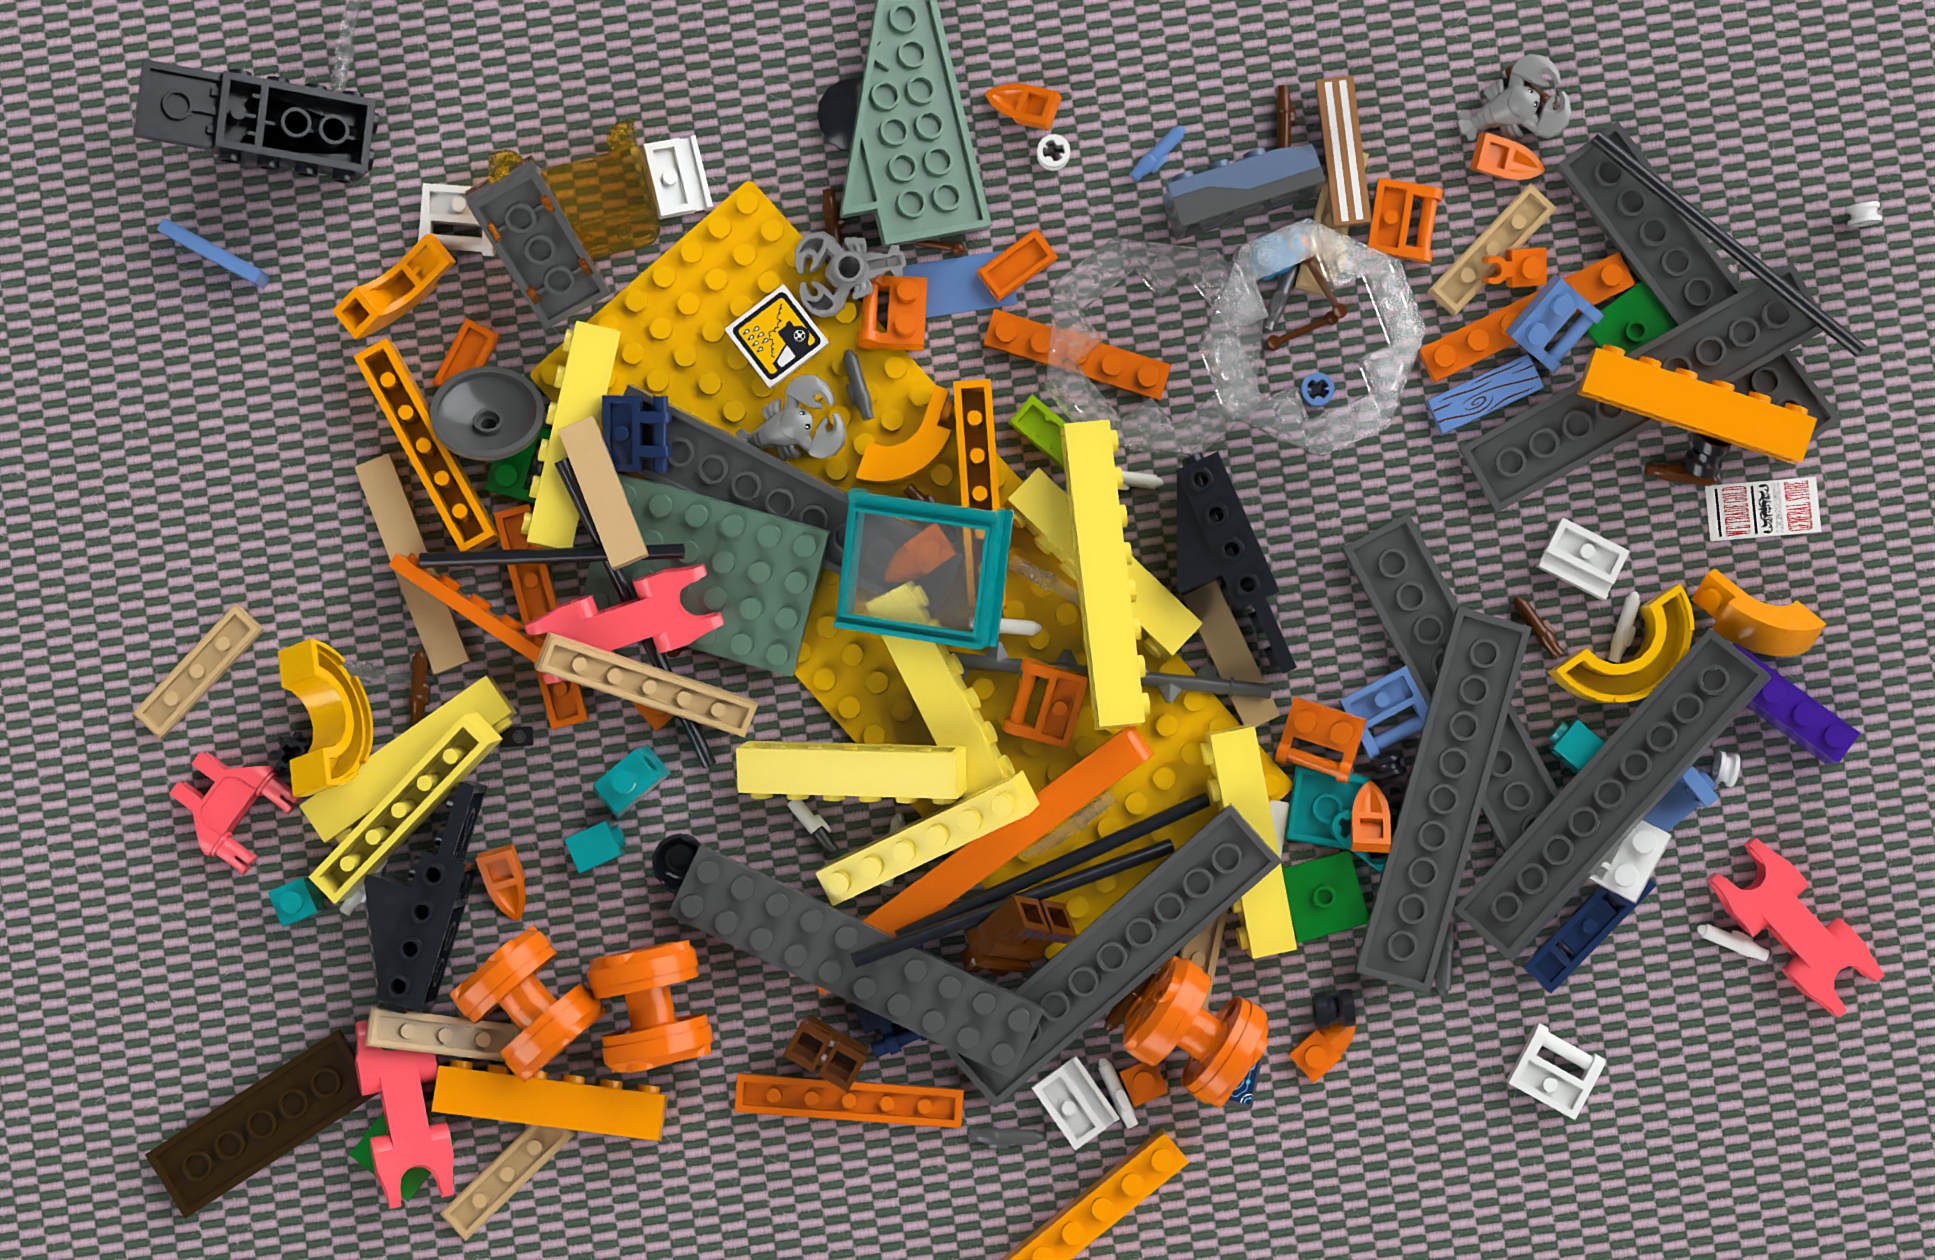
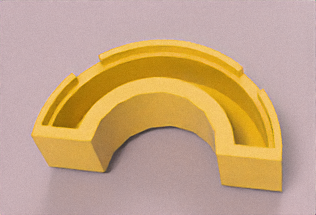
[1547,584,1694,704]
[278,638,373,797]

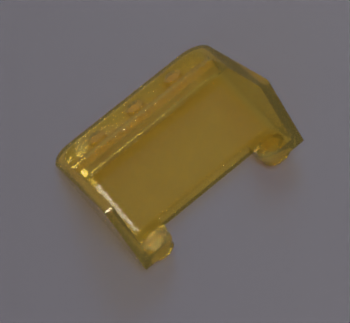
[488,118,660,262]

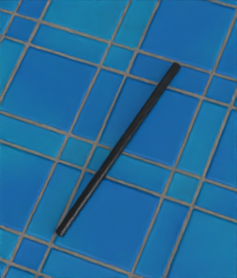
[1591,131,1866,357]
[554,457,716,769]
[895,792,1211,937]
[850,839,1175,968]

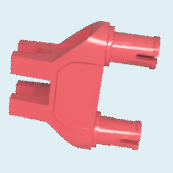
[169,752,303,875]

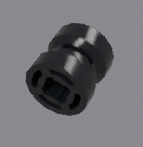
[1682,433,1732,479]
[1312,989,1356,1030]

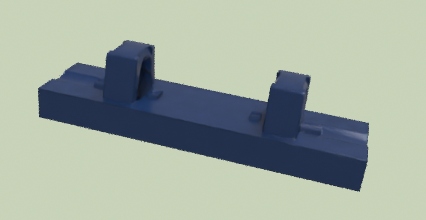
[1521,878,1657,994]

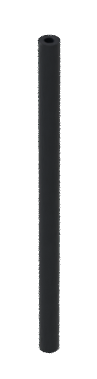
[419,544,685,568]

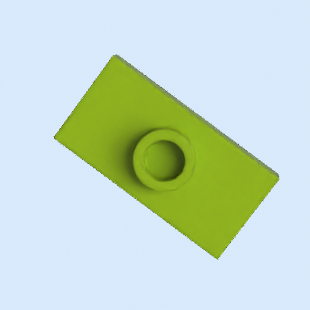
[1008,394,1067,471]

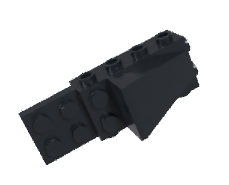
[133,59,379,184]
[1176,451,1297,674]
[364,781,488,1014]

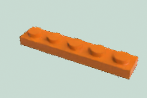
[983,309,1171,402]
[388,552,545,663]

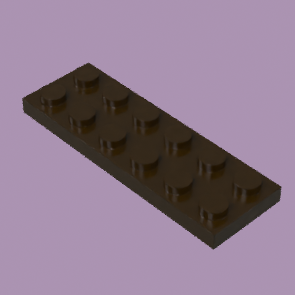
[145,1029,379,1219]

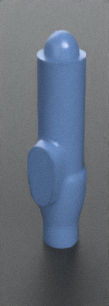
[1129,125,1185,183]

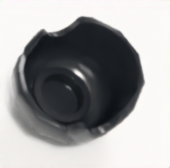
[652,833,703,893]

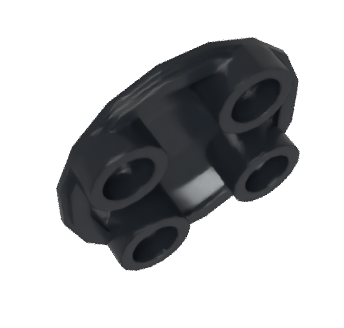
[817,78,862,152]

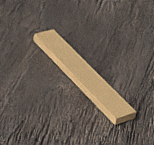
[354,453,471,675]
[534,632,759,738]

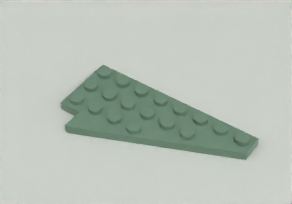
[839,0,992,248]

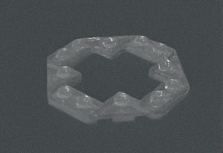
[1198,218,1426,456]
[1044,238,1264,457]

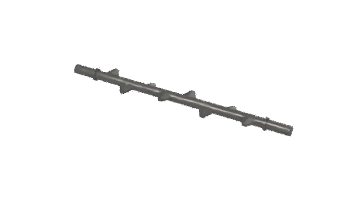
[949,641,1272,703]

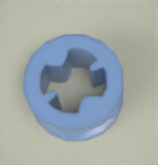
[1299,372,1335,408]

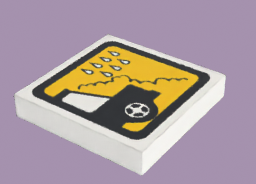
[724,284,830,390]

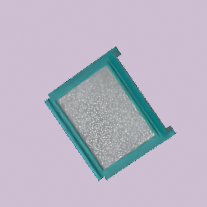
[833,488,1014,650]

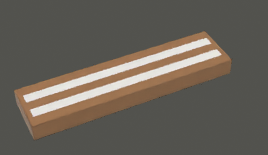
[1315,75,1372,229]

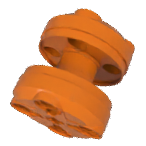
[449,925,607,1083]
[586,940,714,1073]
[1122,955,1269,1108]

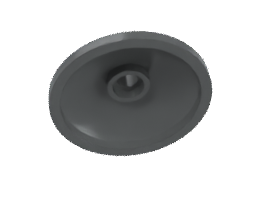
[430,366,545,461]

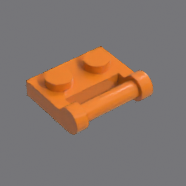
[1365,178,1443,264]
[857,275,927,351]
[1002,657,1089,749]
[1274,696,1367,784]

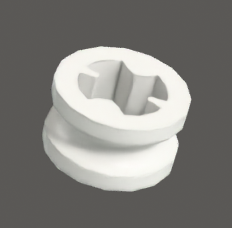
[1037,134,1070,171]
[1845,201,1883,228]
[1711,751,1740,787]

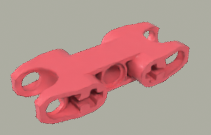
[525,563,724,684]
[1706,837,1885,1018]
[355,1011,454,1209]

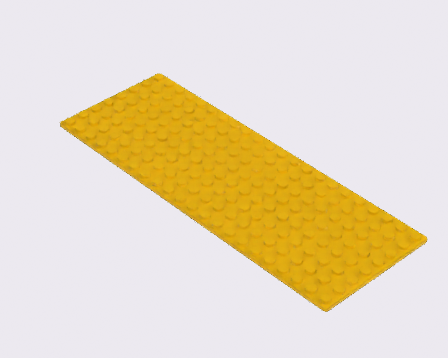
[530,181,1293,959]

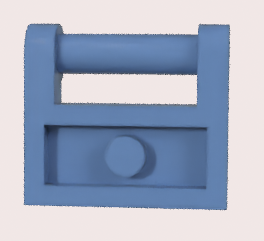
[1505,274,1604,373]
[1338,666,1428,761]

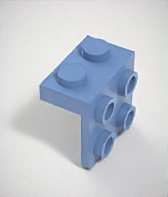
[1643,766,1719,832]

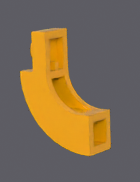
[332,233,456,340]
[856,385,954,485]
[1691,569,1826,657]

